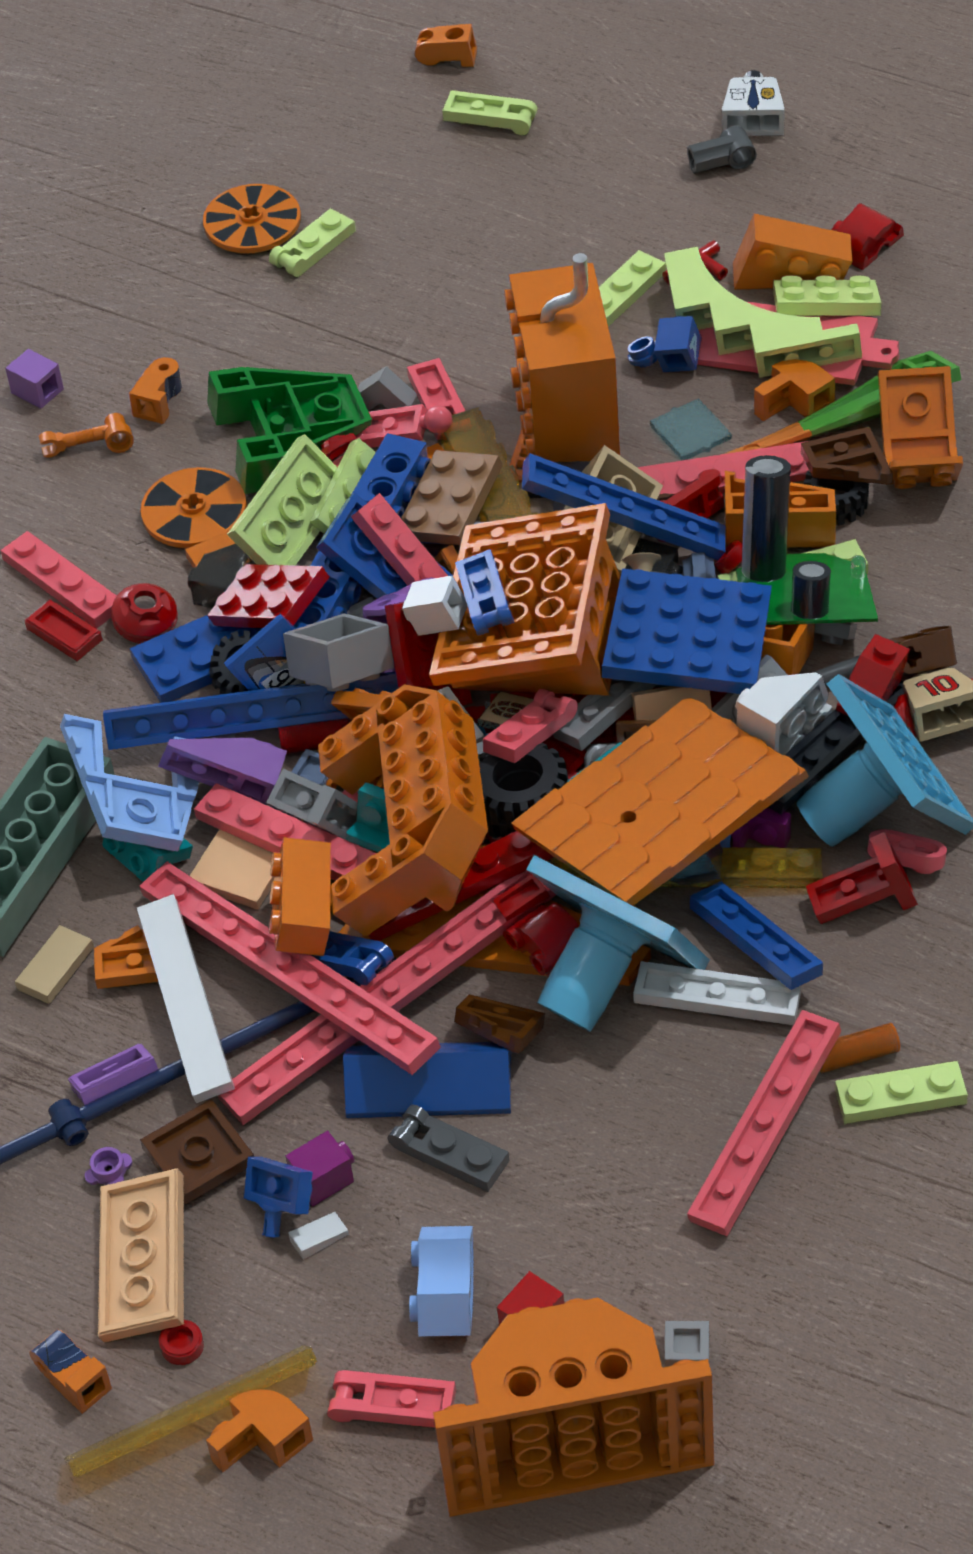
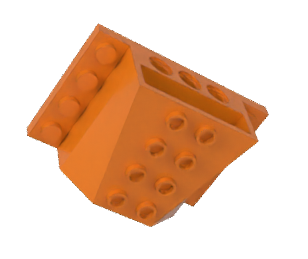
[429,503,620,696]
[433,1297,714,1517]

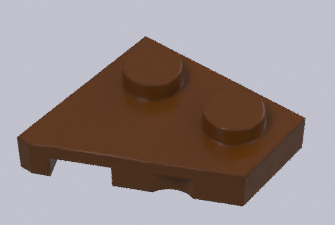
[801,427,893,484]
[454,994,545,1054]

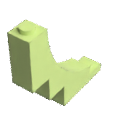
[664,247,862,378]

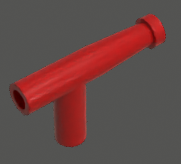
[662,240,728,284]

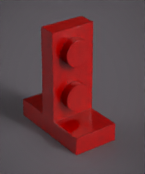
[806,832,918,924]

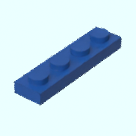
[690,881,823,990]

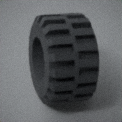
[479,743,569,838]

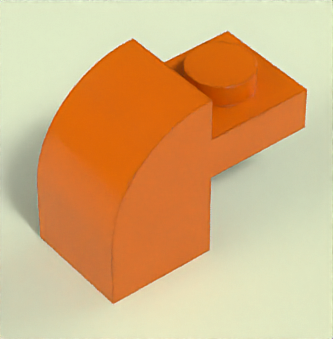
[754,359,835,422]
[206,1389,313,1472]

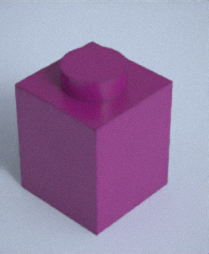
[285,1130,355,1207]

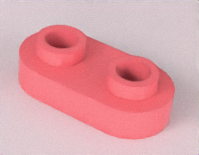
[867,829,947,874]

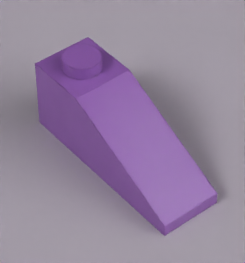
[158,738,287,805]

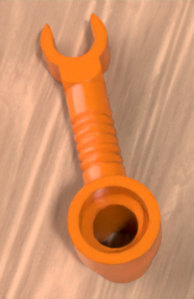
[39,413,134,458]

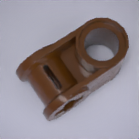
[890,626,957,674]

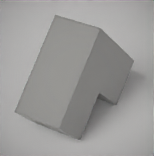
[358,366,417,411]

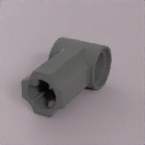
[687,126,757,174]

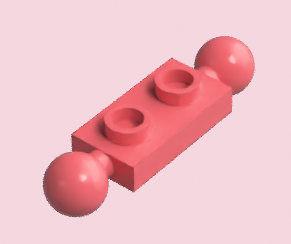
[356,404,452,448]

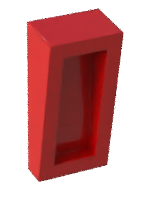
[492,874,550,921]

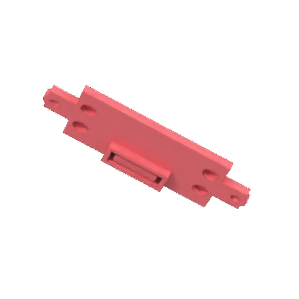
[697,302,899,386]

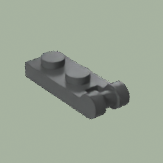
[387,1105,509,1192]

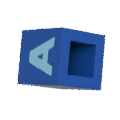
[654,316,702,373]

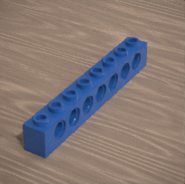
[294,433,431,629]

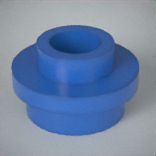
[627,336,657,367]

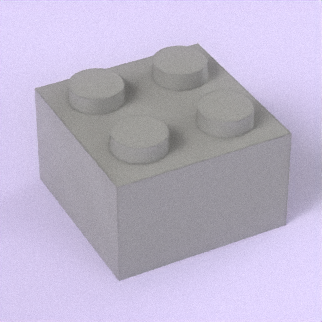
[283,613,394,691]

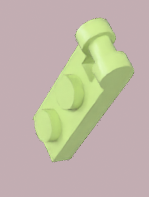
[442,90,537,135]
[269,208,356,277]

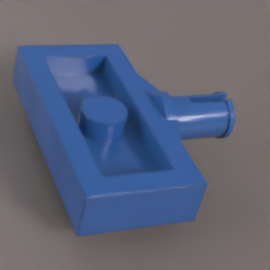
[244,1157,313,1237]

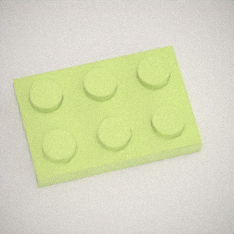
[773,276,881,316]

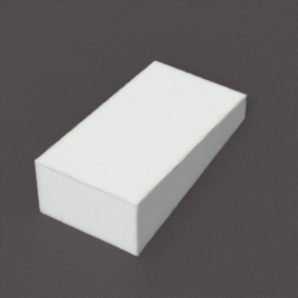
[288,1212,349,1260]

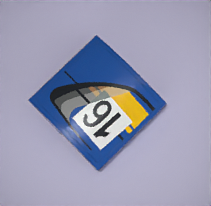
[224,614,305,691]

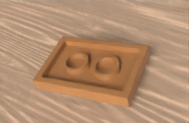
[401,450,503,545]

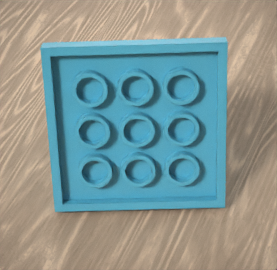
[797,674,973,847]
[526,855,710,1032]

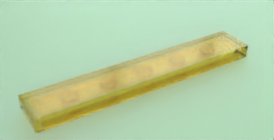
[64,1345,318,1477]

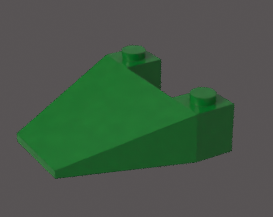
[207,367,372,494]

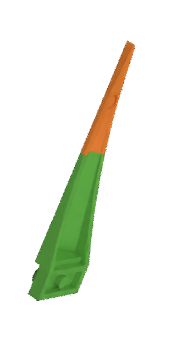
[724,351,961,454]

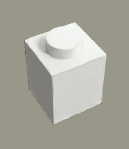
[402,576,467,636]

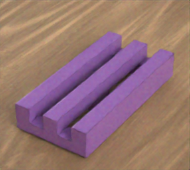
[68,1044,158,1105]

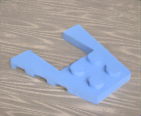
[60,714,199,852]

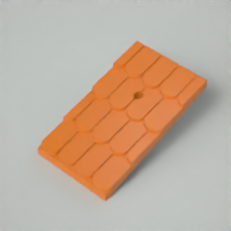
[511,697,809,906]

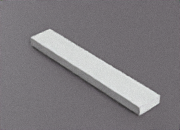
[137,894,235,1103]

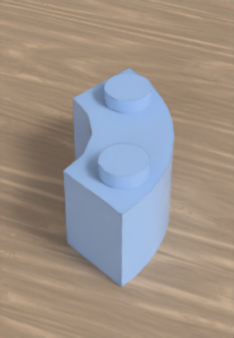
[409,1226,474,1336]

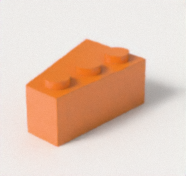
[733,213,852,290]
[725,471,836,548]
[269,837,331,956]

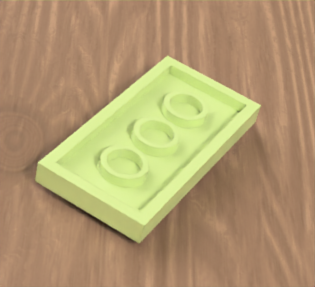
[227,434,337,565]

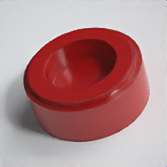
[714,540,742,574]
[159,1320,204,1365]

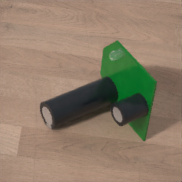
[736,455,878,625]

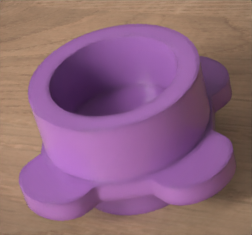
[85,1147,132,1185]

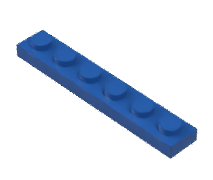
[522,453,725,560]

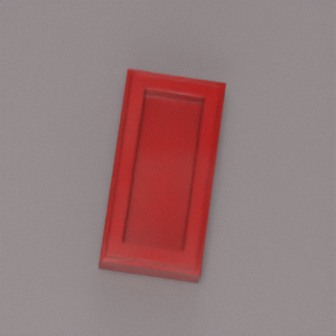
[24,599,103,662]

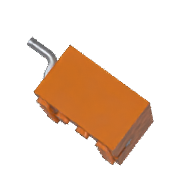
[504,253,620,462]

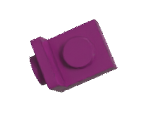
[731,807,791,854]

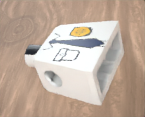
[722,70,784,136]

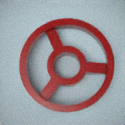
[320,433,357,461]

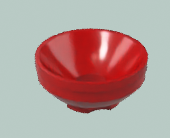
[111,583,178,644]

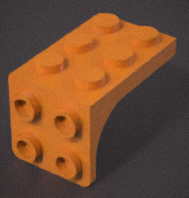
[878,366,963,489]

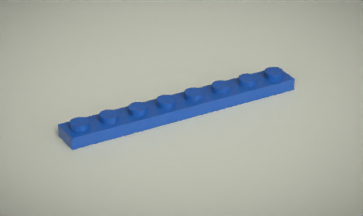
[103,671,399,750]

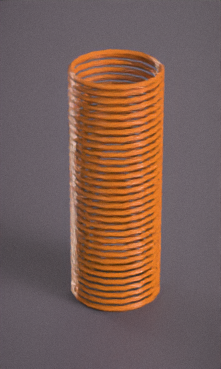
[820,1022,901,1073]

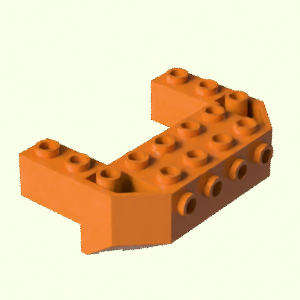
[318,684,488,937]

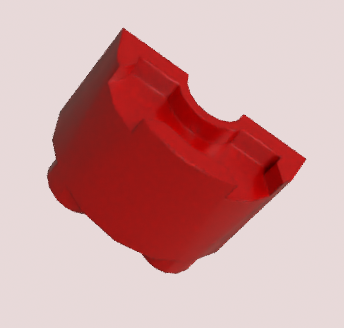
[832,203,904,270]
[503,903,579,977]

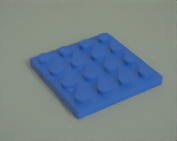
[601,569,772,694]

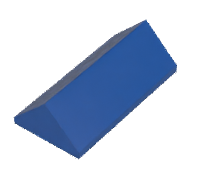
[343,1042,511,1118]

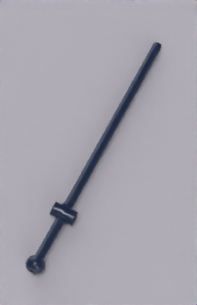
[0,957,397,1165]

